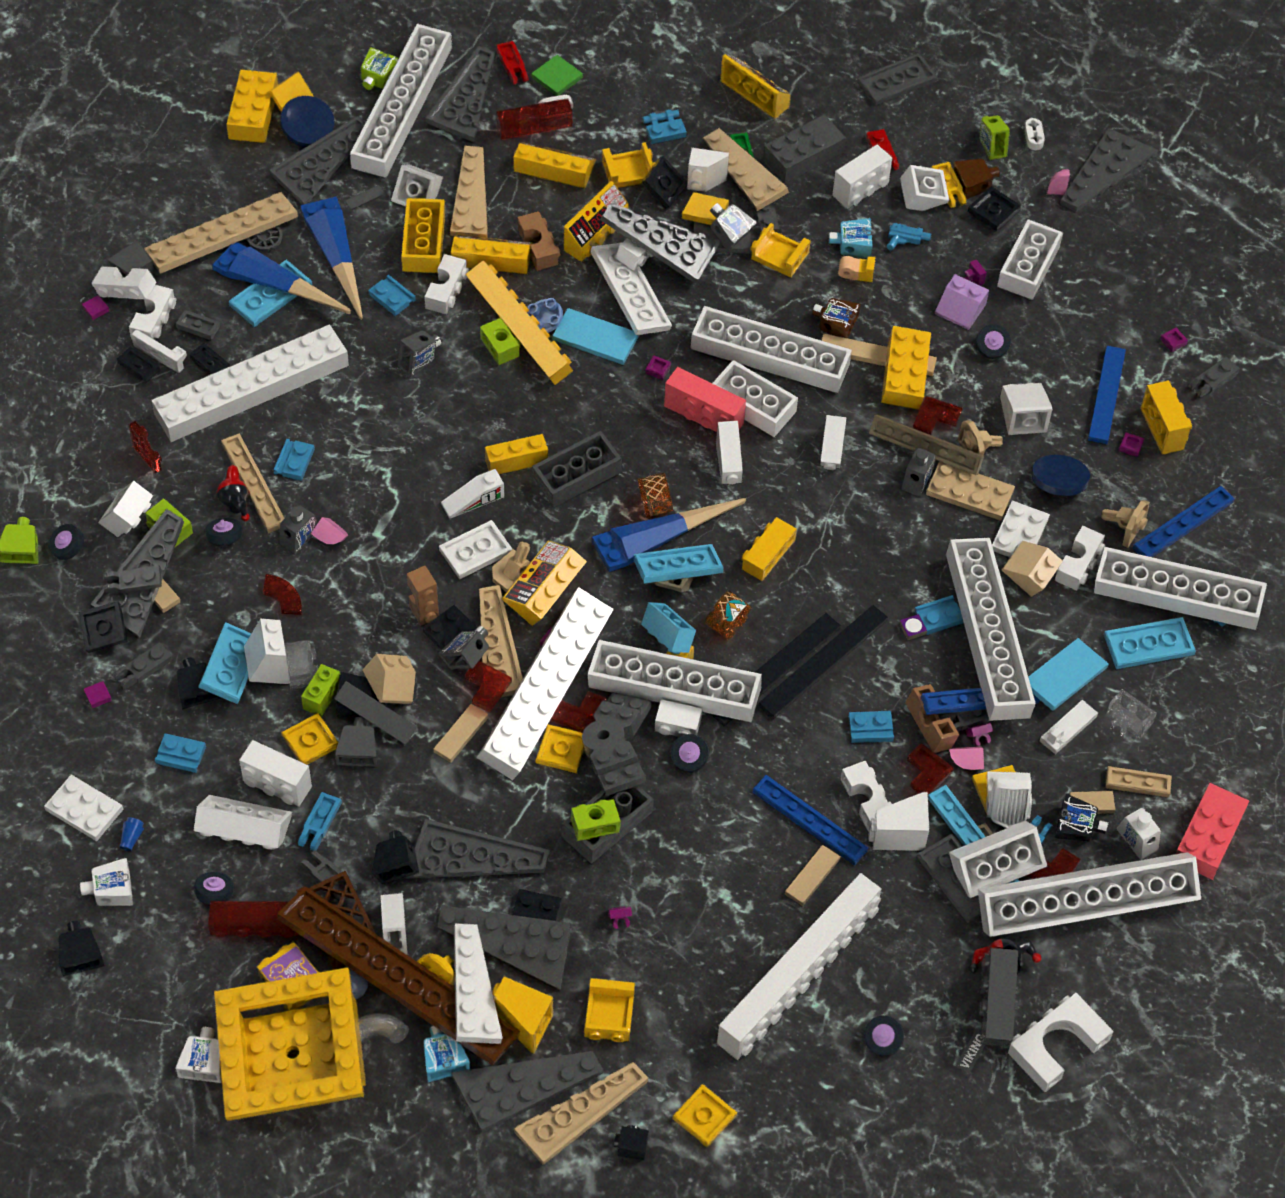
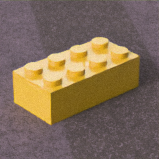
[227,70,278,143]
[401,198,445,273]
[881,326,931,410]

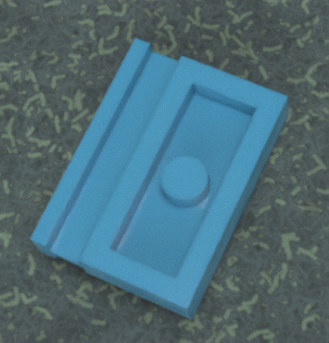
[368,275,416,316]
[274,439,315,481]
[914,595,964,635]
[848,711,894,743]
[155,733,206,773]

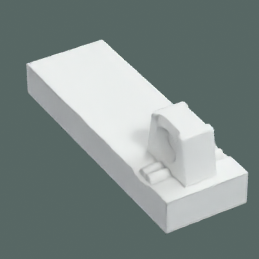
[131,329,187,373]
[1040,700,1098,754]

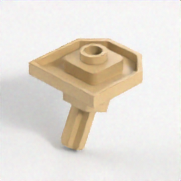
[957,420,1003,455]
[1102,500,1150,548]
[492,542,530,592]

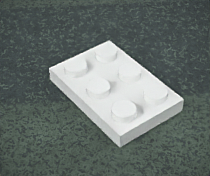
[992,501,1050,557]
[439,520,512,580]
[44,775,123,841]

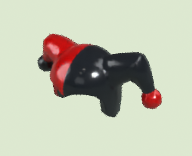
[217,465,250,522]
[969,939,1042,974]

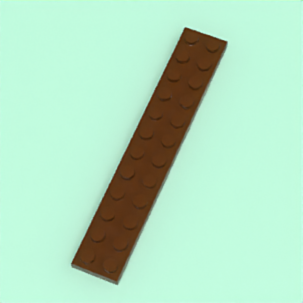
[277,886,520,1066]

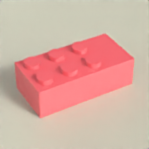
[664,367,746,432]
[1176,783,1249,880]

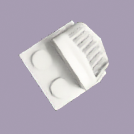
[986,771,1032,828]

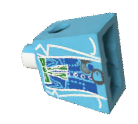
[829,218,872,258]
[424,1026,470,1082]

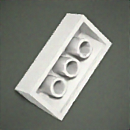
[194,795,292,849]
[949,821,1047,898]

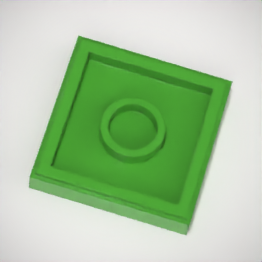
[532,55,583,96]

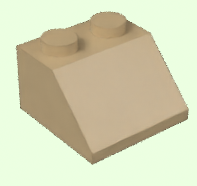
[1002,541,1063,597]
[363,654,416,704]

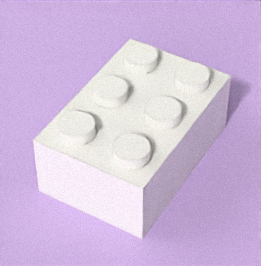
[833,145,892,209]
[239,740,312,807]

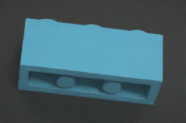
[641,602,696,654]

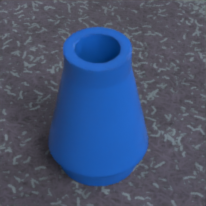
[119,817,144,851]

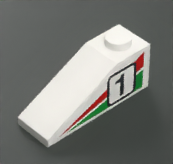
[441,469,504,519]

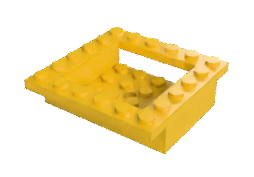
[214,968,366,1121]

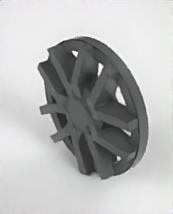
[247,225,283,252]

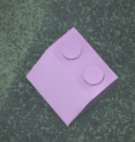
[935,274,989,330]

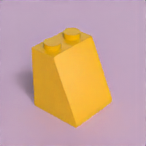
[492,977,553,1054]

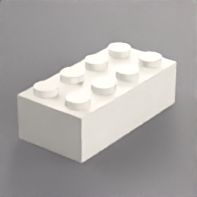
[997,220,1063,300]
[712,360,798,437]

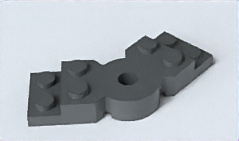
[582,692,651,796]

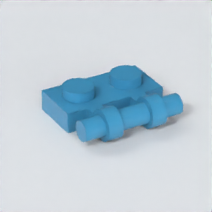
[642,109,687,144]

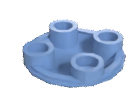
[527,298,563,333]

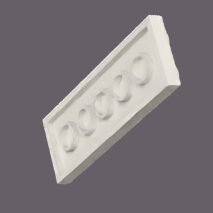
[590,242,672,335]

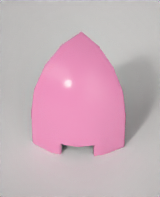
[1047,169,1070,195]
[311,517,348,544]
[949,747,984,770]

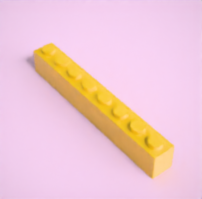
[466,260,573,385]

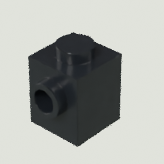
[614,1125,649,1160]

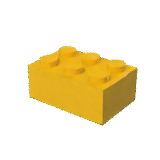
[1140,380,1192,455]

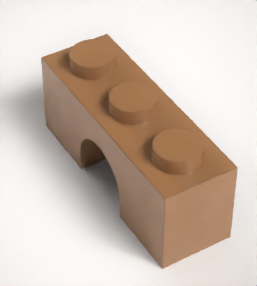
[518,211,560,271]
[407,566,439,625]
[905,684,959,753]

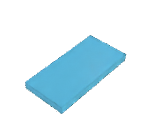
[228,260,312,327]
[552,308,639,365]
[634,544,723,584]
[1104,617,1196,669]
[198,622,251,704]
[1028,638,1109,711]

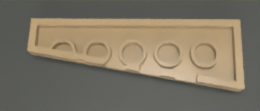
[703,128,789,211]
[450,146,488,238]
[479,585,523,700]
[514,1062,648,1165]

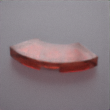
[263,574,302,615]

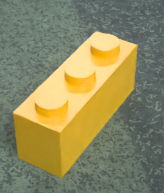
[485,434,548,474]
[741,517,797,581]

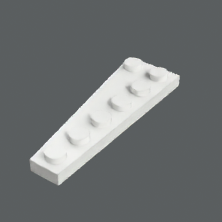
[454,923,502,1044]

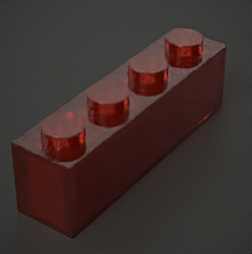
[496,98,573,140]
[208,901,299,937]

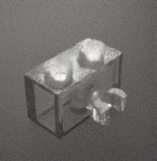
[285,640,318,690]
[1106,689,1156,739]

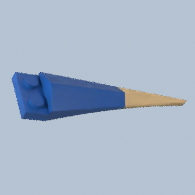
[300,196,362,320]
[212,242,351,314]
[591,498,746,572]

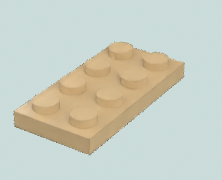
[926,461,1015,521]

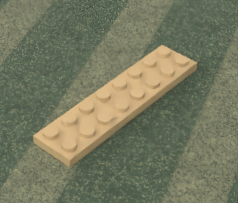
[144,192,298,274]

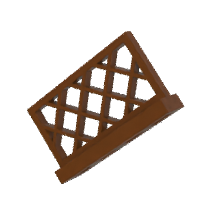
[296,871,376,970]

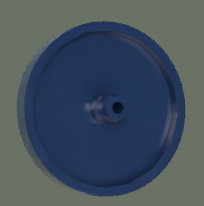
[280,96,334,147]
[1031,455,1090,496]

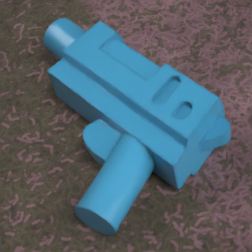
[887,223,931,250]

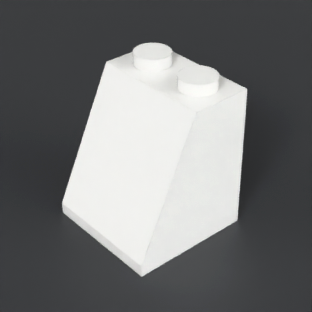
[1000,383,1052,435]
[244,619,290,684]
[869,792,929,851]

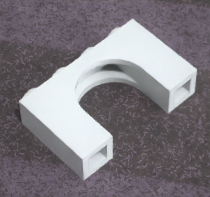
[1008,993,1113,1092]

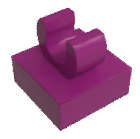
[964,260,987,286]
[965,723,993,746]
[607,906,632,929]

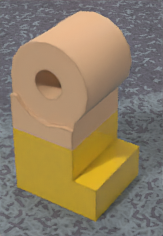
[838,256,875,282]

